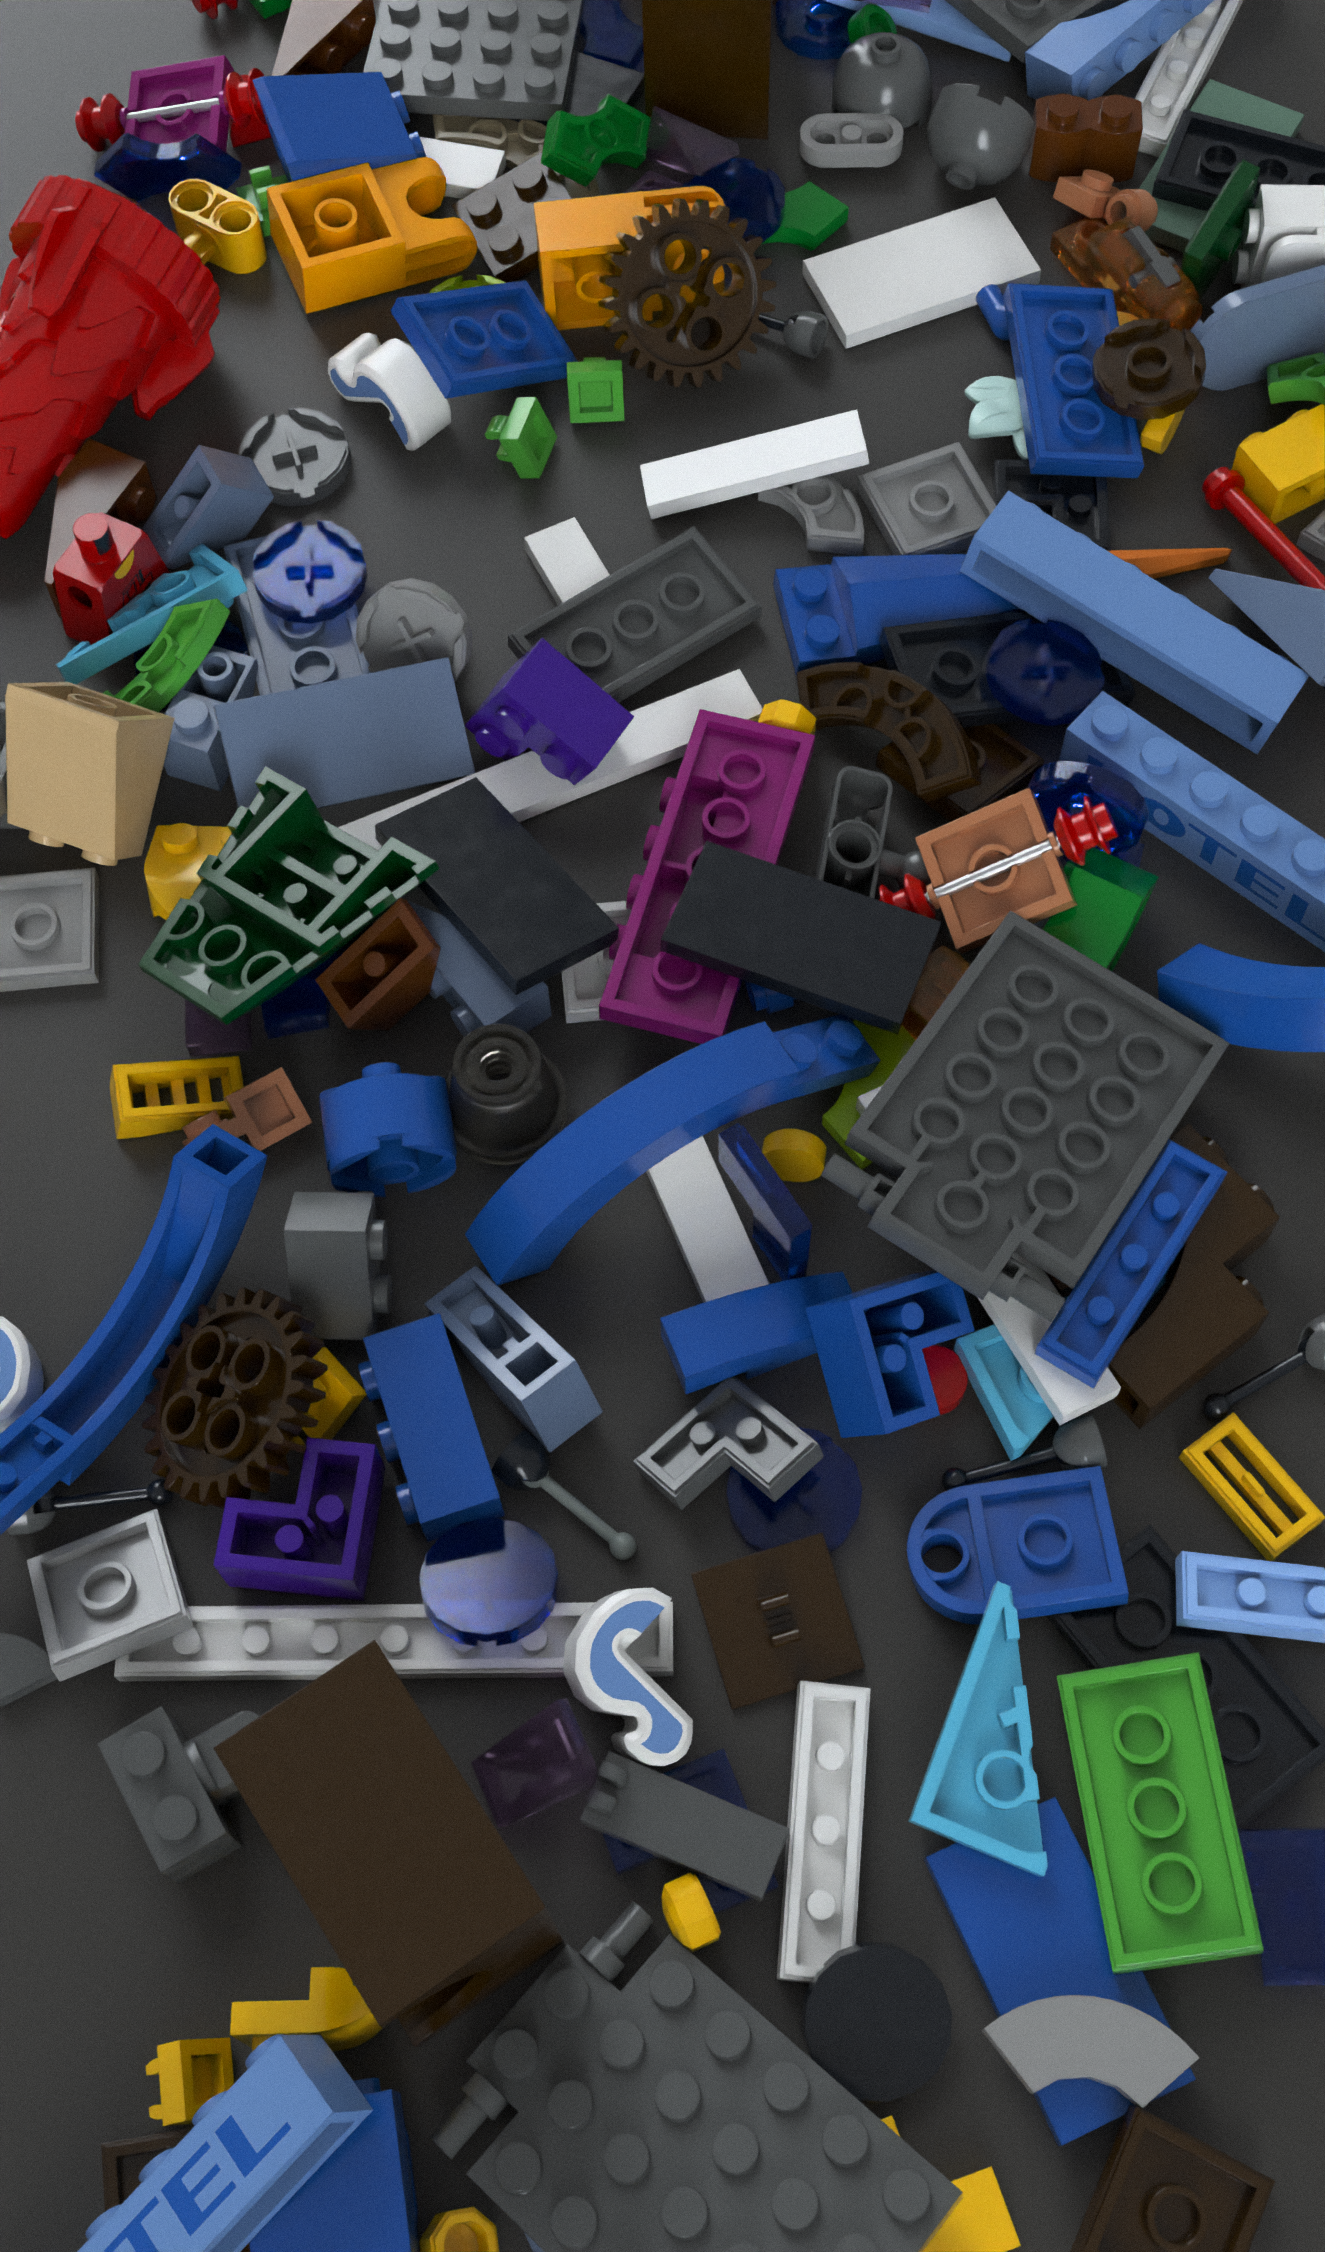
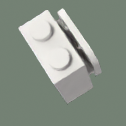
[1232,184,1325,289]

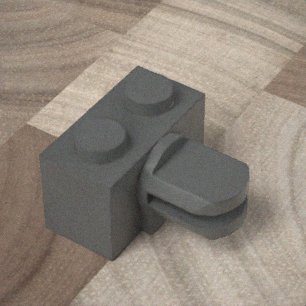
[283,1190,392,1340]
[97,1706,260,1884]

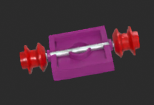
[75,55,267,172]

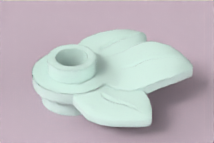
[964,376,1028,460]

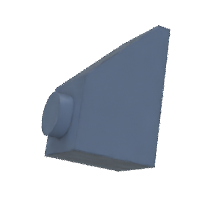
[142,445,274,569]

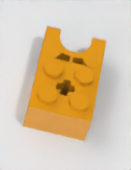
[266,157,477,314]
[534,186,725,331]

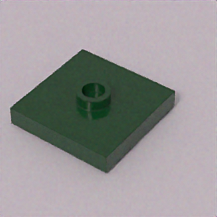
[1176,160,1260,313]

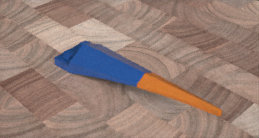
[773,548,1233,676]

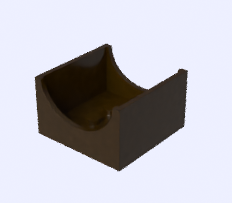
[642,0,784,140]
[213,1640,564,2048]

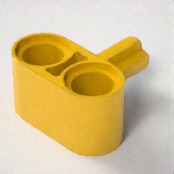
[168,179,267,274]

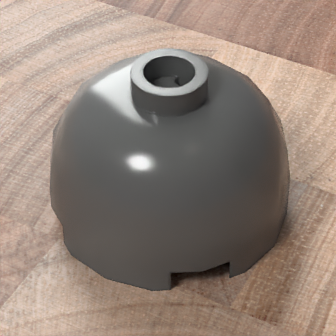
[831,32,933,128]
[927,83,1035,190]

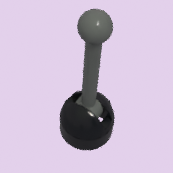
[491,1430,637,1560]

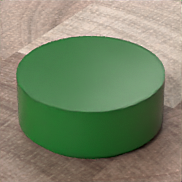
[848,4,897,44]

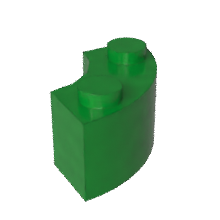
[1043,847,1159,972]

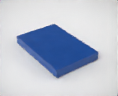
[391,280,578,399]

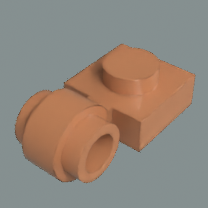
[1053,170,1158,235]
[182,1067,313,1151]

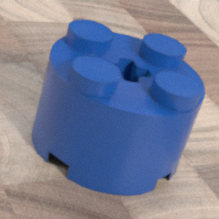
[319,1062,457,1197]

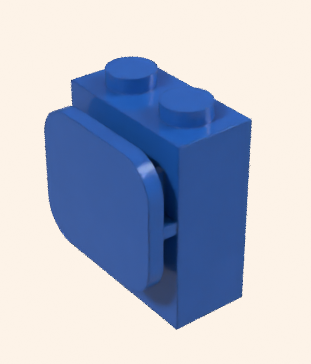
[249,2078,420,2252]

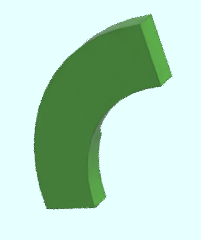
[103,598,230,712]

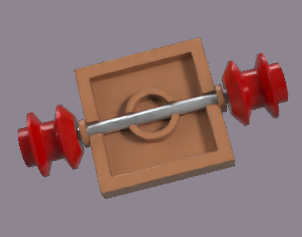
[878,788,1119,954]

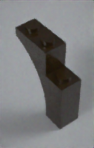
[1108,1123,1280,1430]

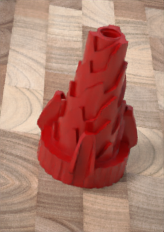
[0,175,221,539]

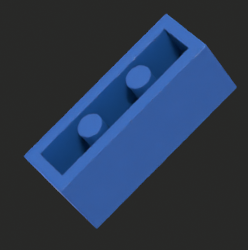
[358,1313,505,1542]

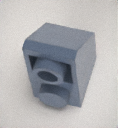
[164,645,258,791]

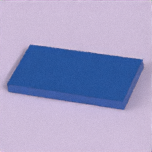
[1003,283,1144,478]
[924,1797,1196,2146]

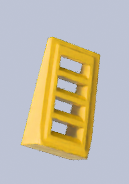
[110,1056,244,1139]

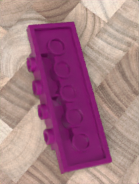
[599,709,815,1044]

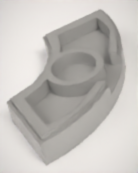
[758,474,864,556]
[981,1995,1199,2108]

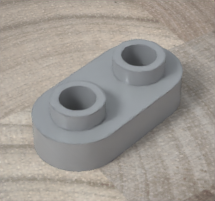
[799,113,904,168]

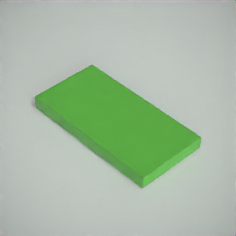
[1057,1652,1264,1975]

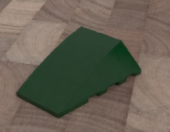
[138,766,440,1025]

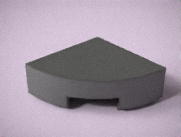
[0,1633,57,1708]

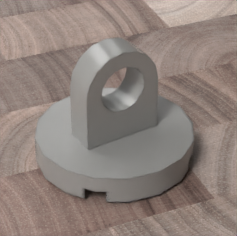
[356,578,473,682]

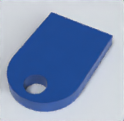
[907,1466,1129,1624]

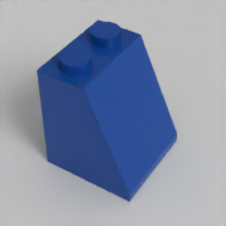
[252,72,426,182]

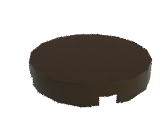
[1092,318,1206,420]

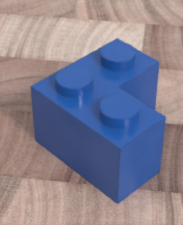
[805,1270,975,1438]

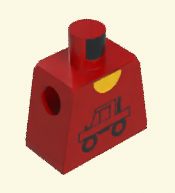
[53,512,170,645]

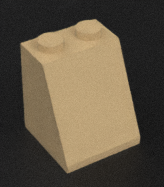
[5,682,175,866]

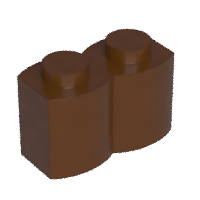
[1028,93,1143,183]

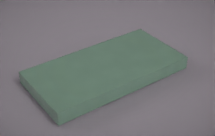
[1139,79,1305,253]

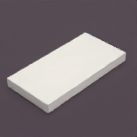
[802,197,1041,349]

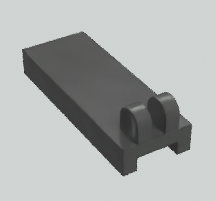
[580,1751,790,1902]

